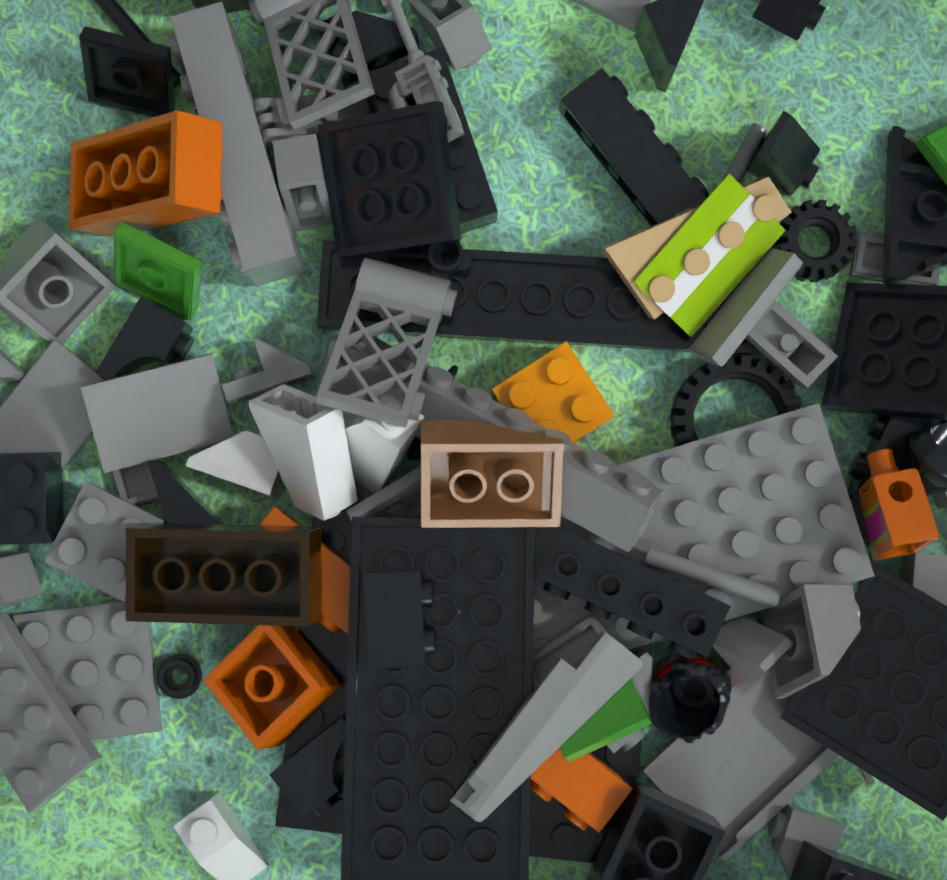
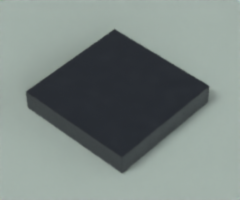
[79,26,175,117]

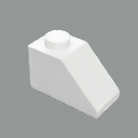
[186,430,281,497]
[173,792,269,880]

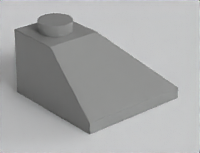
[0,217,116,344]
[760,584,861,699]

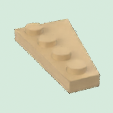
[600,176,792,320]

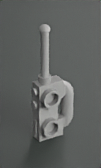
[387,0,465,142]

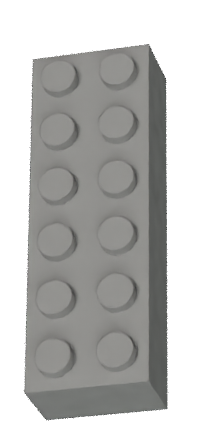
[168,2,306,287]

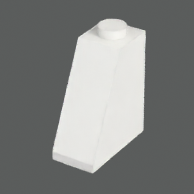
[248,384,358,521]
[342,391,424,494]

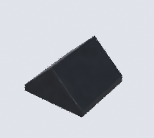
[635,0,704,93]

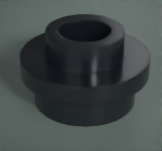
[157,654,202,699]

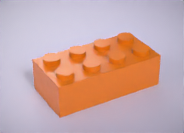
[68,110,223,237]

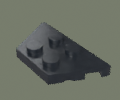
[883,126,947,284]

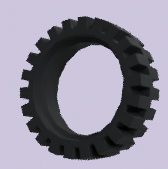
[670,355,802,447]

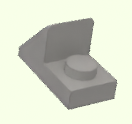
[746,301,838,390]
[222,338,315,406]
[713,616,793,687]

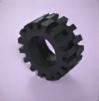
[773,199,858,283]

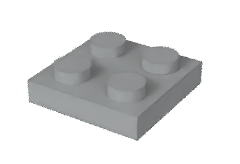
[44,481,167,601]

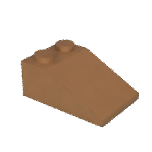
[421,420,564,528]

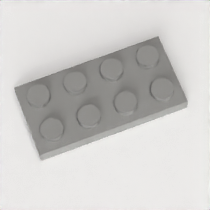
[0,612,102,813]

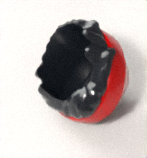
[649,656,732,744]

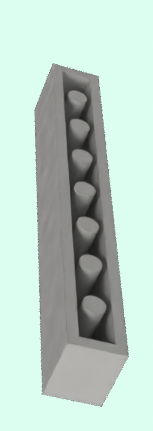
[318,329,664,552]

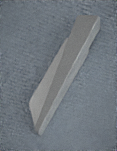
[450,630,643,822]

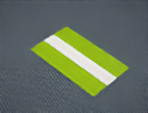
[633,173,786,337]

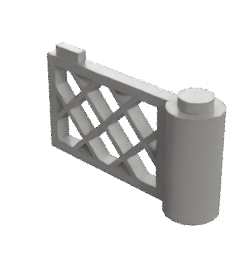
[248,0,375,130]
[316,258,458,427]

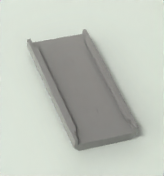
[641,668,839,862]

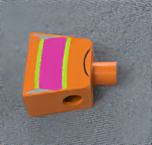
[859,449,939,561]

